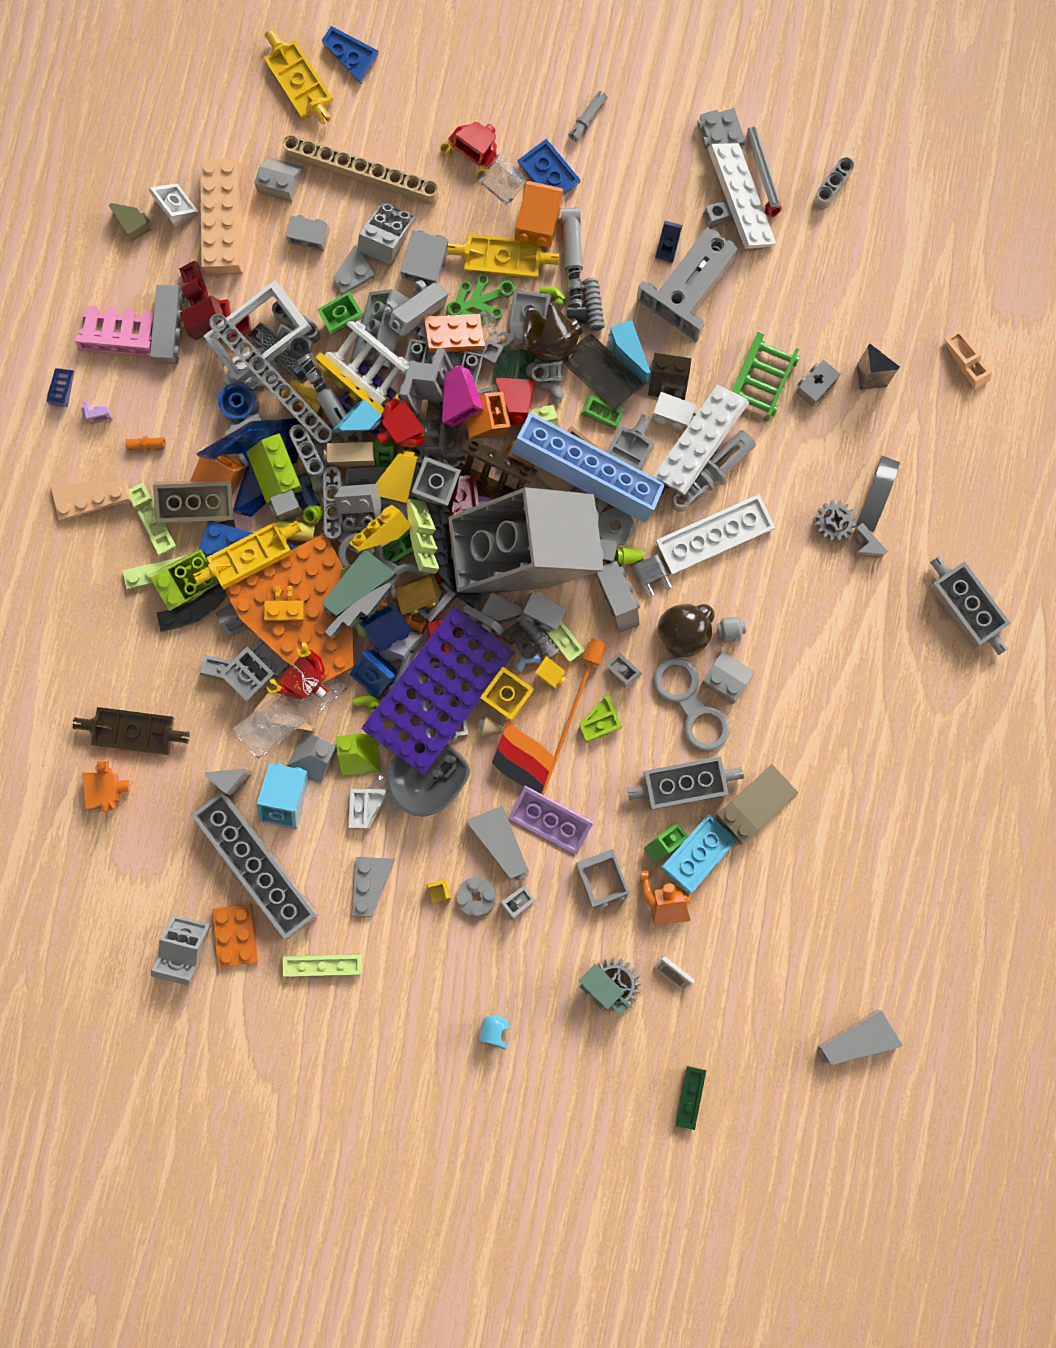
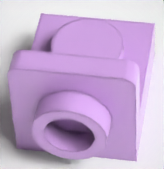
[81,401,113,424]

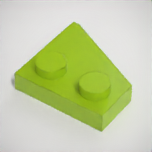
[579,694,622,743]

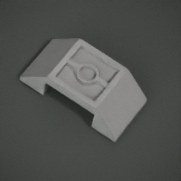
[402,339,484,386]

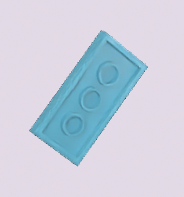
[660,814,738,895]

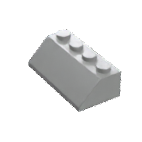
[350,289,409,369]

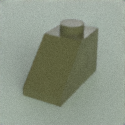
[109,203,151,241]

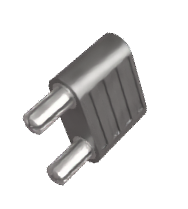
[632,554,672,598]

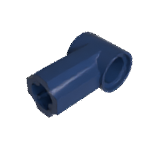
[295,472,320,510]

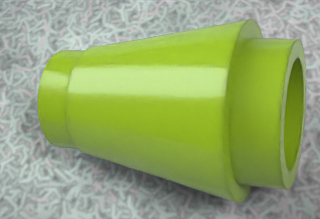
[303,506,330,524]
[615,547,644,566]

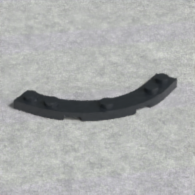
[431,493,486,608]
[156,519,236,632]

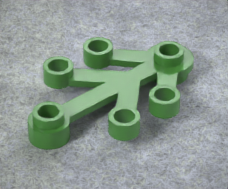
[446,274,514,326]

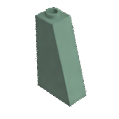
[321,549,397,617]

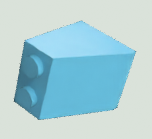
[257,763,308,829]

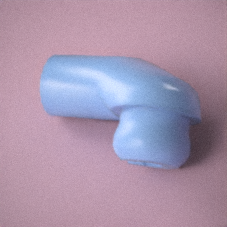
[514,652,542,672]

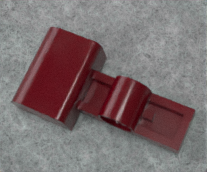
[179,261,224,340]

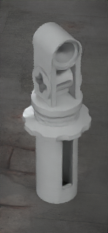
[672,430,756,512]

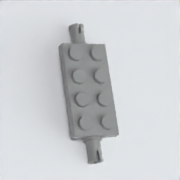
[588,414,654,517]

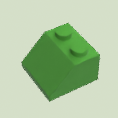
[317,291,364,335]

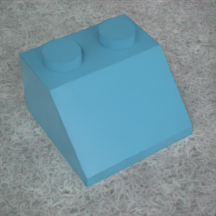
[332,399,382,433]

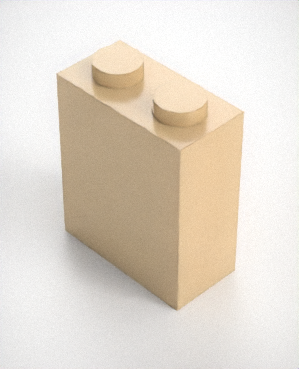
[324,442,376,471]

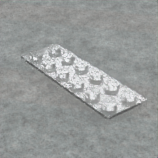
[233,676,347,759]

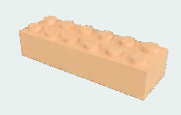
[200,159,243,275]

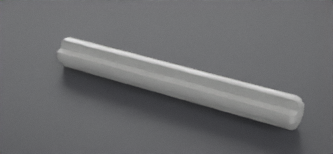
[747,126,780,207]

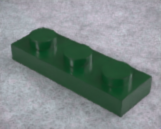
[675,1065,707,1130]

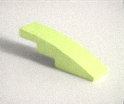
[407,499,439,574]

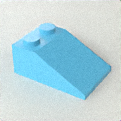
[607,320,650,385]

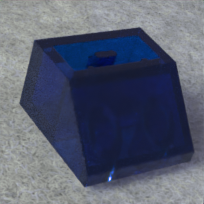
[359,604,413,652]

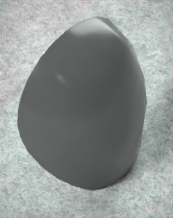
[386,743,470,817]

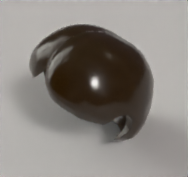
[657,604,715,657]

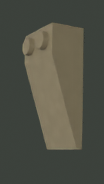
[153,481,234,523]
[715,764,799,845]

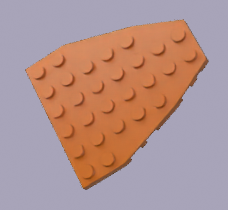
[224,533,354,685]

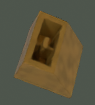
[395,573,441,616]

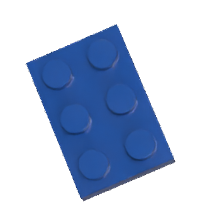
[517,138,581,196]

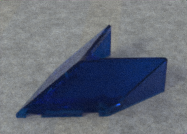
[196,417,311,517]

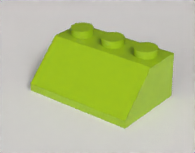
[246,433,303,504]

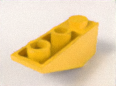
[349,505,412,551]

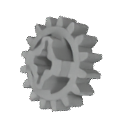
[814,500,857,542]

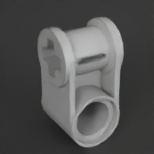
[526,360,563,382]

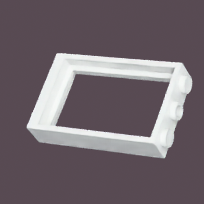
[204,280,312,383]

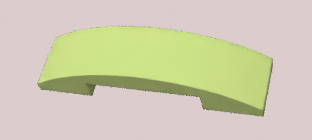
[129,482,176,555]

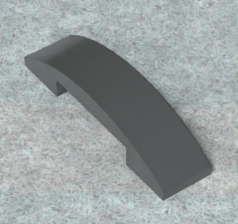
[856,456,900,532]

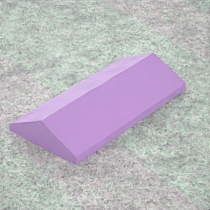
[508,786,594,855]

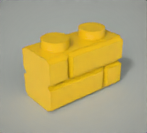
[283,379,323,419]

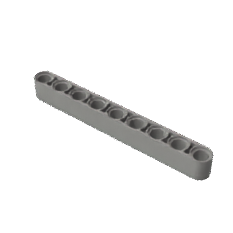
[210,314,335,444]

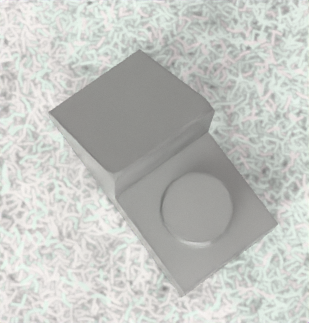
[854,523,888,558]
[605,652,642,687]

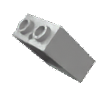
[576,849,630,909]

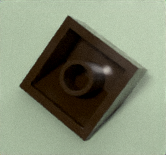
[648,353,692,400]

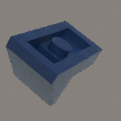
[655,221,683,262]

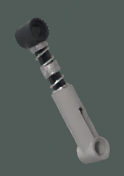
[561,207,587,325]
[287,337,363,443]

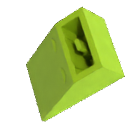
[148,549,220,611]

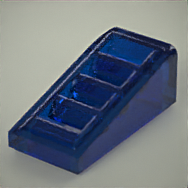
[46,368,74,407]

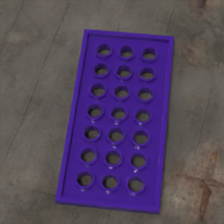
[361,606,515,775]

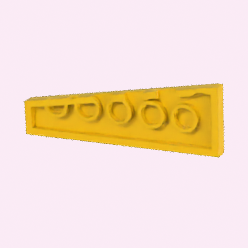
[315,352,384,423]

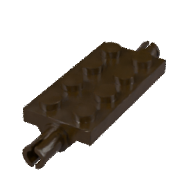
[73,707,190,755]

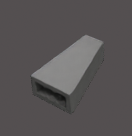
[467,806,529,881]
[818,1009,903,1065]

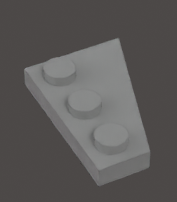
[352,857,395,916]

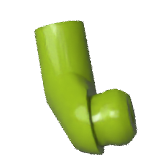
[540,286,565,307]
[353,694,380,712]

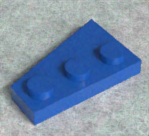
[322,26,379,84]

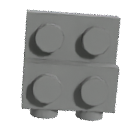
[697,108,745,148]

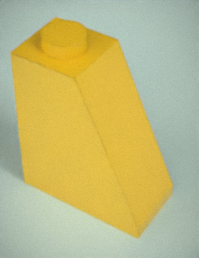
[376,450,418,503]

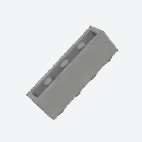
[150,285,185,364]

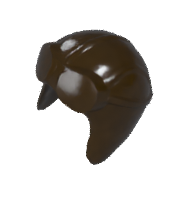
[524,302,583,362]

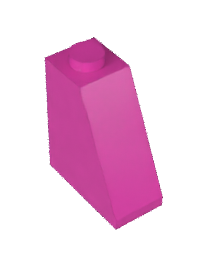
[442,365,484,427]

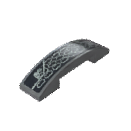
[248,322,307,384]

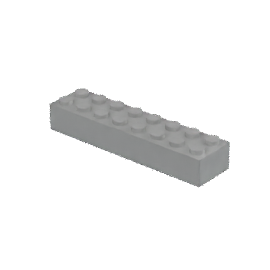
[191,791,319,940]

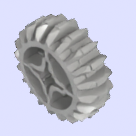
[589,957,641,1012]

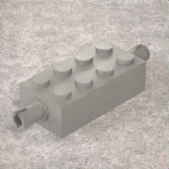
[929,556,1011,656]
[627,756,744,810]

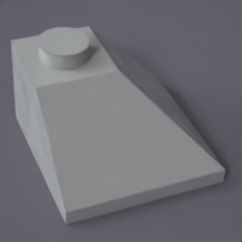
[287,731,337,783]

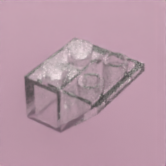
[478,152,527,205]

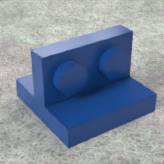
[349,649,397,699]

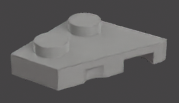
[463,605,510,640]

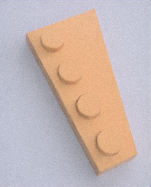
[51,481,131,521]

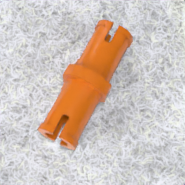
[125,436,166,451]

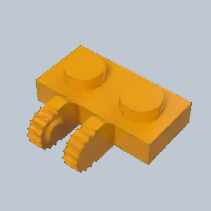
[264,586,304,621]

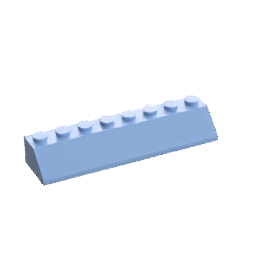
[510,412,665,523]

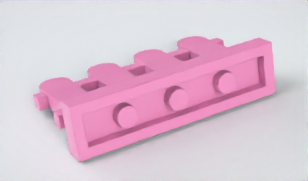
[75,306,154,357]

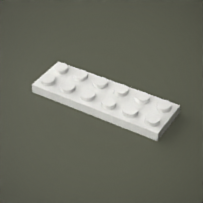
[708,143,776,249]
[653,384,749,495]
[656,494,776,575]

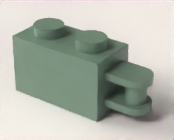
[579,964,632,1016]

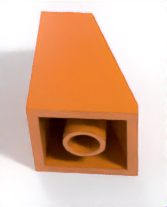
[515,181,563,248]
[190,449,248,495]

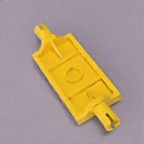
[264,29,333,125]
[447,234,559,279]
[193,521,302,589]

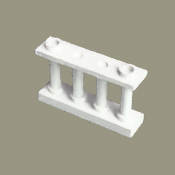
[325,321,409,405]

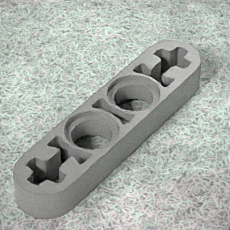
[323,466,343,541]

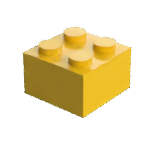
[480,667,534,722]

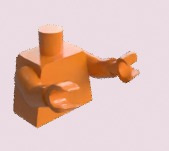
[82,761,130,812]
[639,870,692,926]

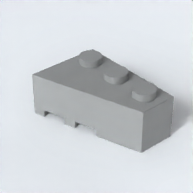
[596,561,640,633]

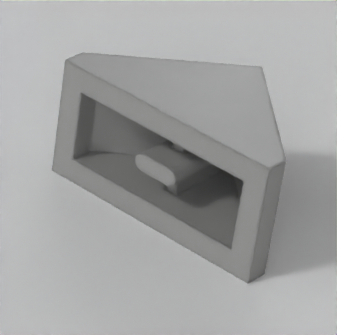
[500,885,536,919]

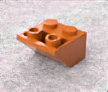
[465,392,510,439]

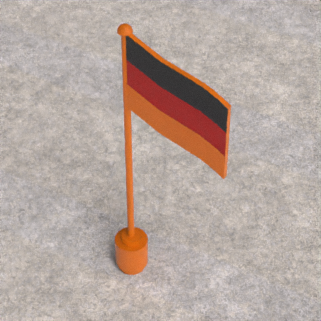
[492,638,606,795]

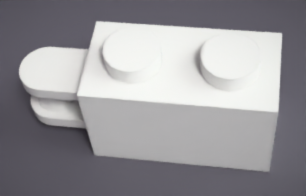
[652,392,698,431]

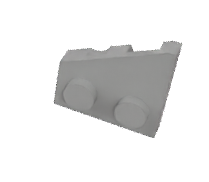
[333,245,375,294]

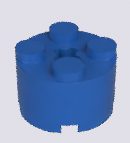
[218,382,259,424]

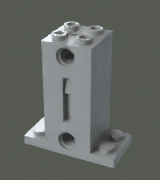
[637,227,738,342]

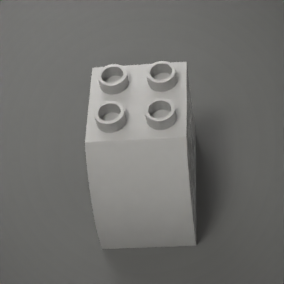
[448,487,604,593]

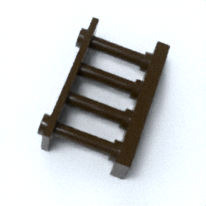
[458,437,538,500]

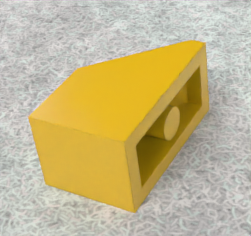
[535,657,566,690]

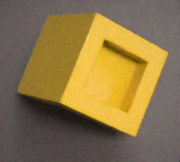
[427,879,451,903]

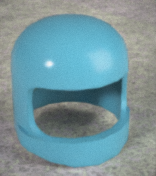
[478,1015,510,1050]

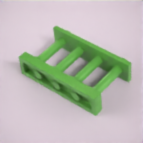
[732,332,800,421]

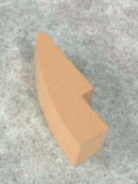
[944,329,992,390]

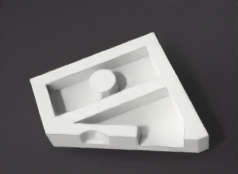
[349,789,388,828]

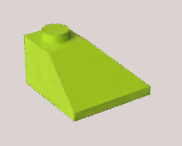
[336,734,381,776]

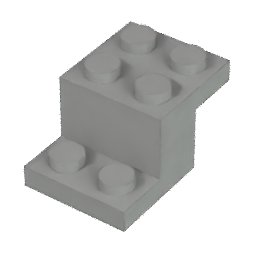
[399,348,453,416]
[220,639,289,702]
[151,915,210,986]

